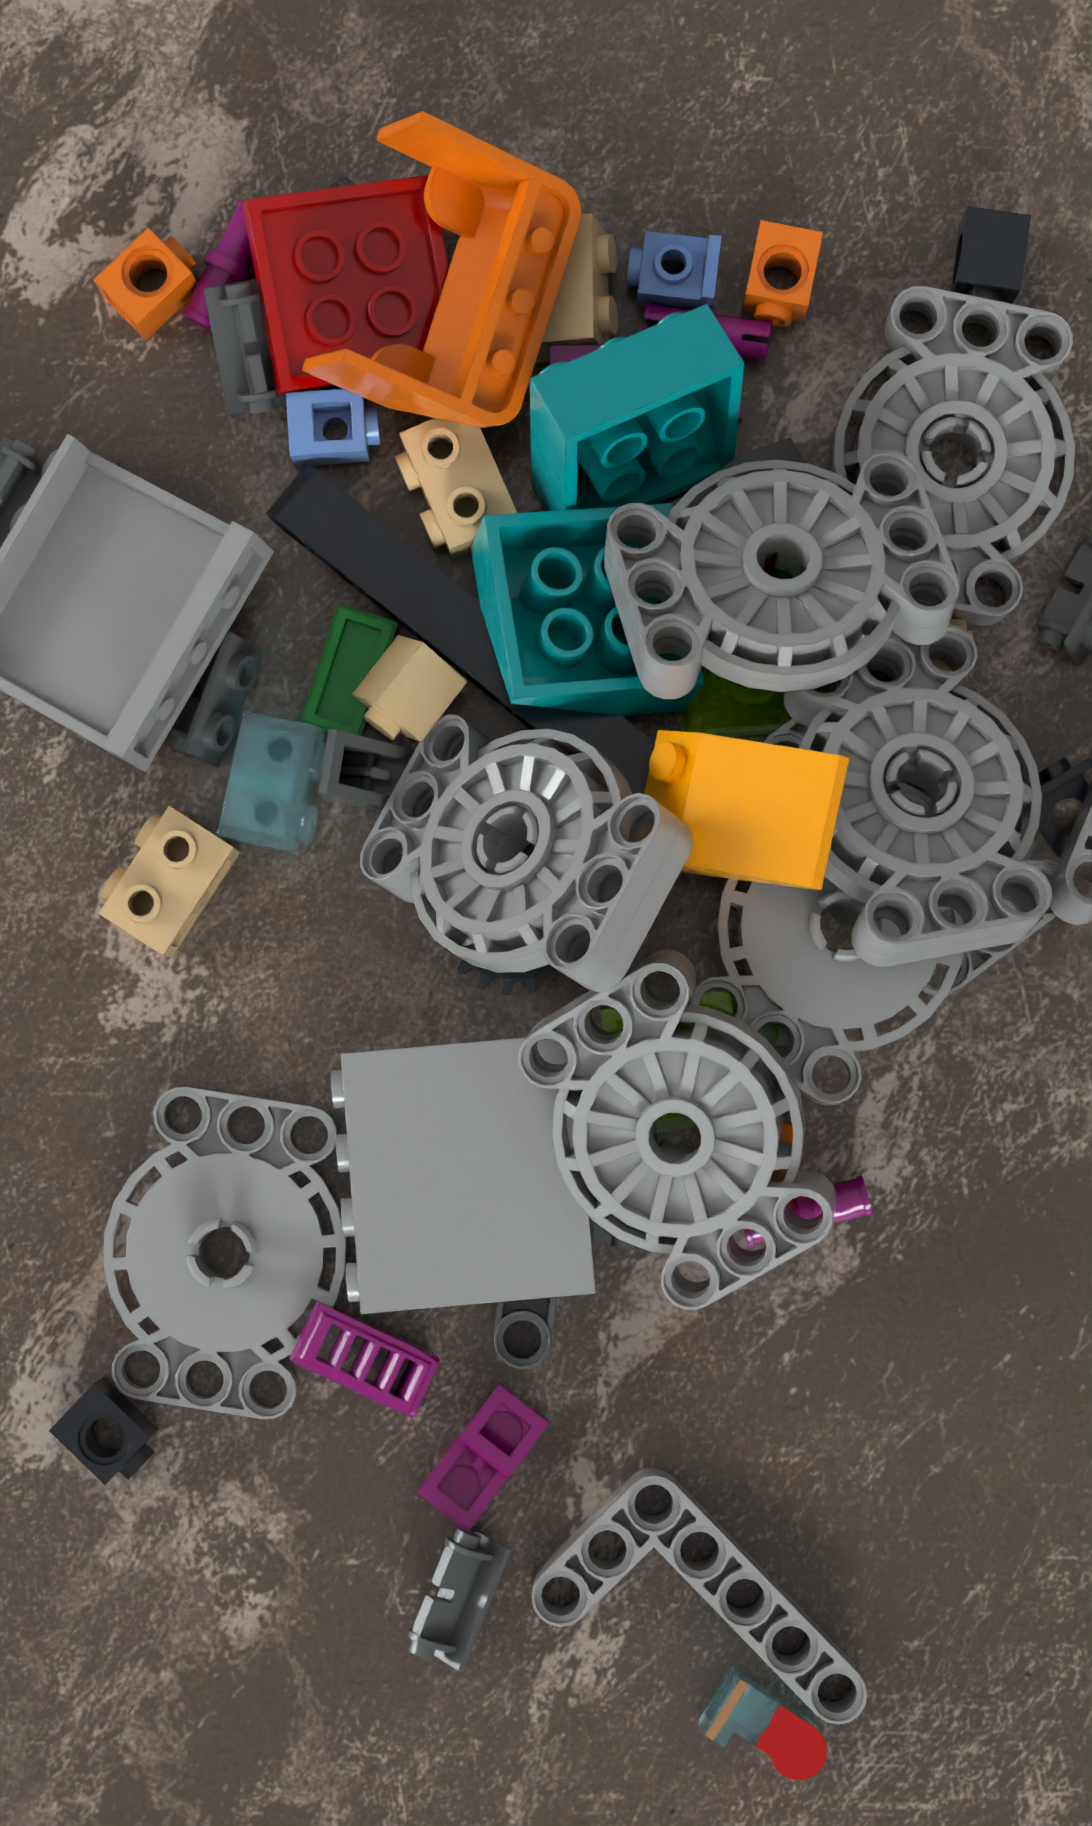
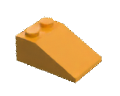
[644,730,849,890]

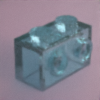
[217,710,326,856]

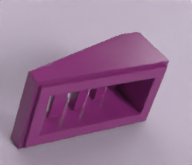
[289,1300,440,1417]

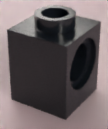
[950,206,1031,304]
[49,1377,159,1485]

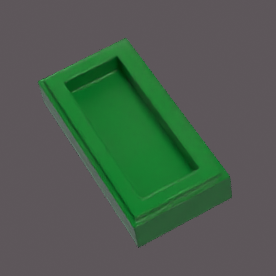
[299,603,400,736]

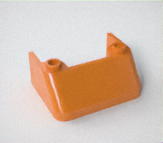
[302,111,581,428]

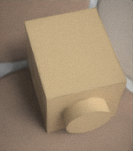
[352,635,467,742]

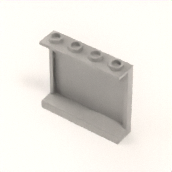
[0,434,274,773]
[331,1037,596,1314]

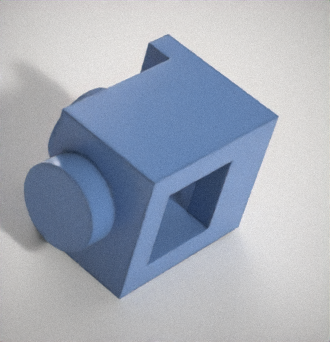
[626,231,722,310]
[286,389,381,469]

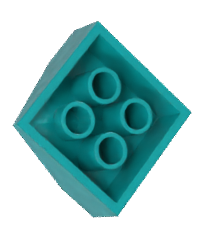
[530,304,744,511]
[471,503,704,716]

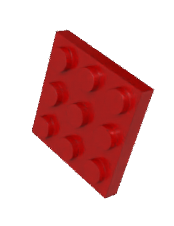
[242,175,449,395]

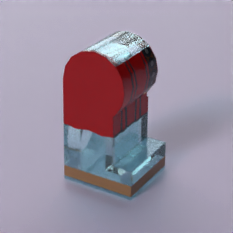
[697,1667,827,1780]

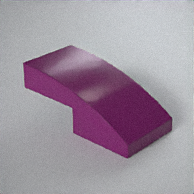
[415,1384,550,1530]

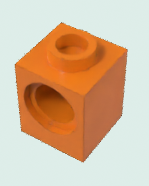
[742,220,823,327]
[93,228,197,341]

